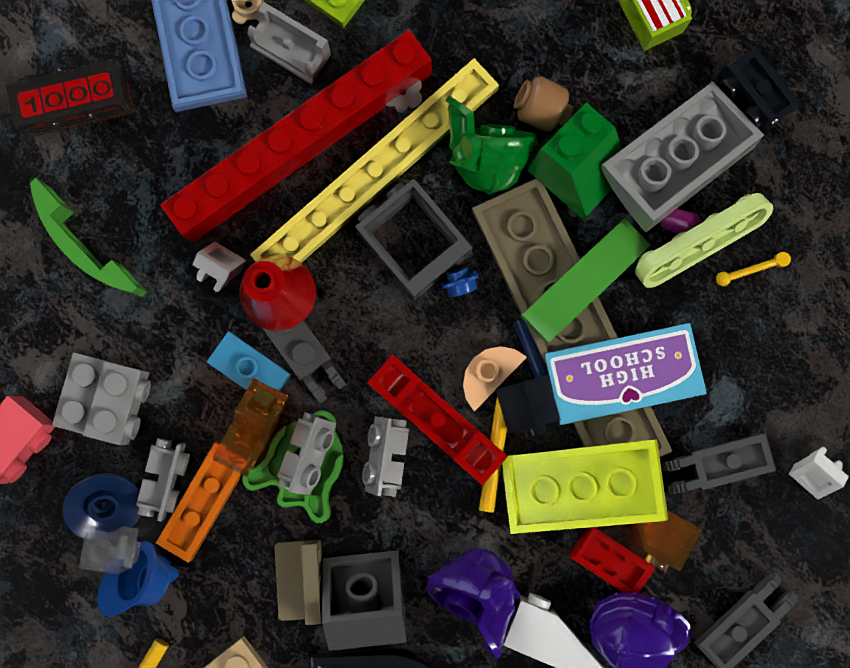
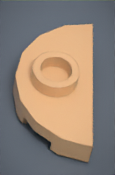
[463,346,526,412]

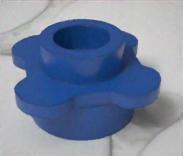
[440,267,479,297]

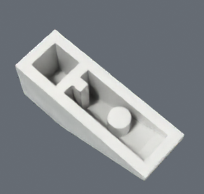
[503,593,604,668]

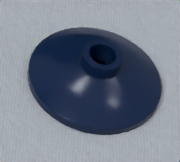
[63,473,141,541]

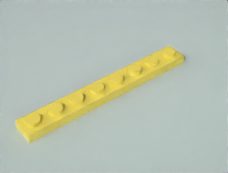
[250,58,499,263]

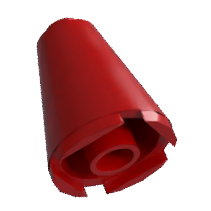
[240,255,317,331]

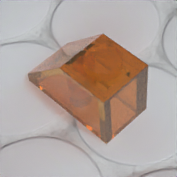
[631,510,702,572]

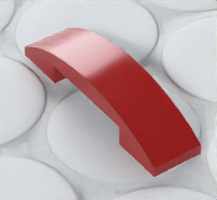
[367,354,508,486]

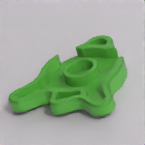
[242,410,344,523]

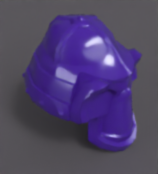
[426,549,520,661]
[589,592,692,668]

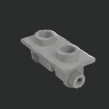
[277,412,337,495]
[362,416,409,497]
[136,438,190,522]

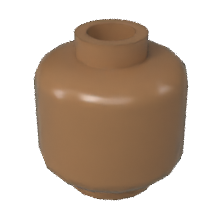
[514,76,572,132]

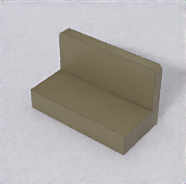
[275,540,323,625]

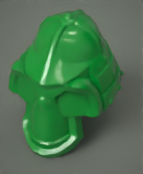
[445,95,537,195]

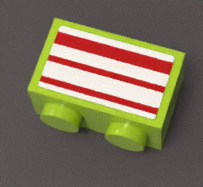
[618,0,692,51]

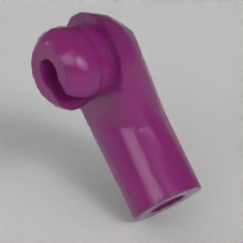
[659,209,701,234]

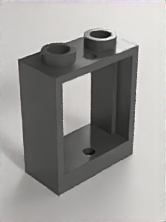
[355,179,473,301]

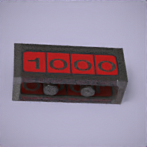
[5,58,136,138]

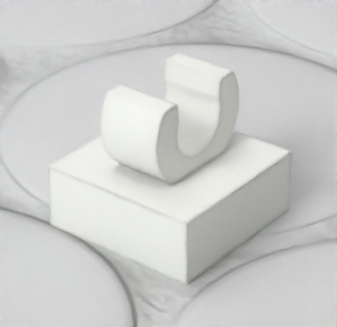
[192,242,246,292]
[789,447,849,499]

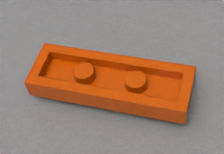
[156,442,250,563]

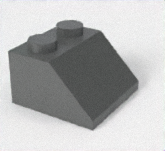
[322,550,407,651]

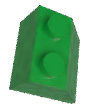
[527,102,622,220]

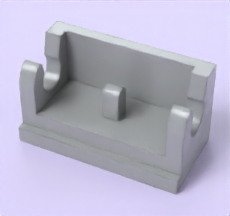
[248,2,331,85]

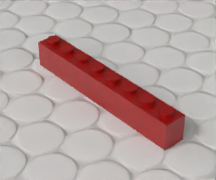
[160,29,432,243]

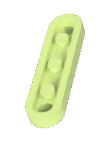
[635,193,773,288]

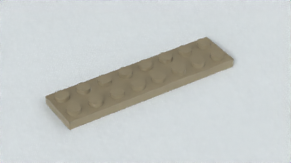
[472,179,672,457]

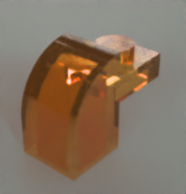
[213,379,288,477]

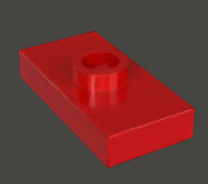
[568,527,655,593]

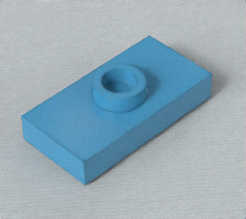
[207,331,291,405]

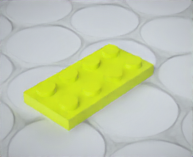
[502,439,668,534]

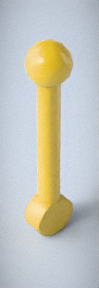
[716,252,791,286]

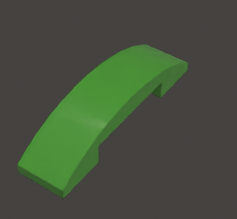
[30,178,147,297]
[520,219,650,344]

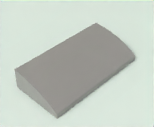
[601,82,764,232]

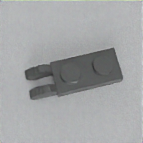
[263,320,346,403]
[660,433,776,494]
[694,572,798,668]

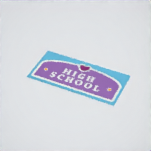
[545,323,707,425]

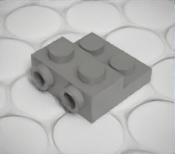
[52,353,151,445]

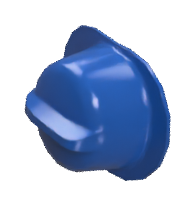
[97,541,179,617]

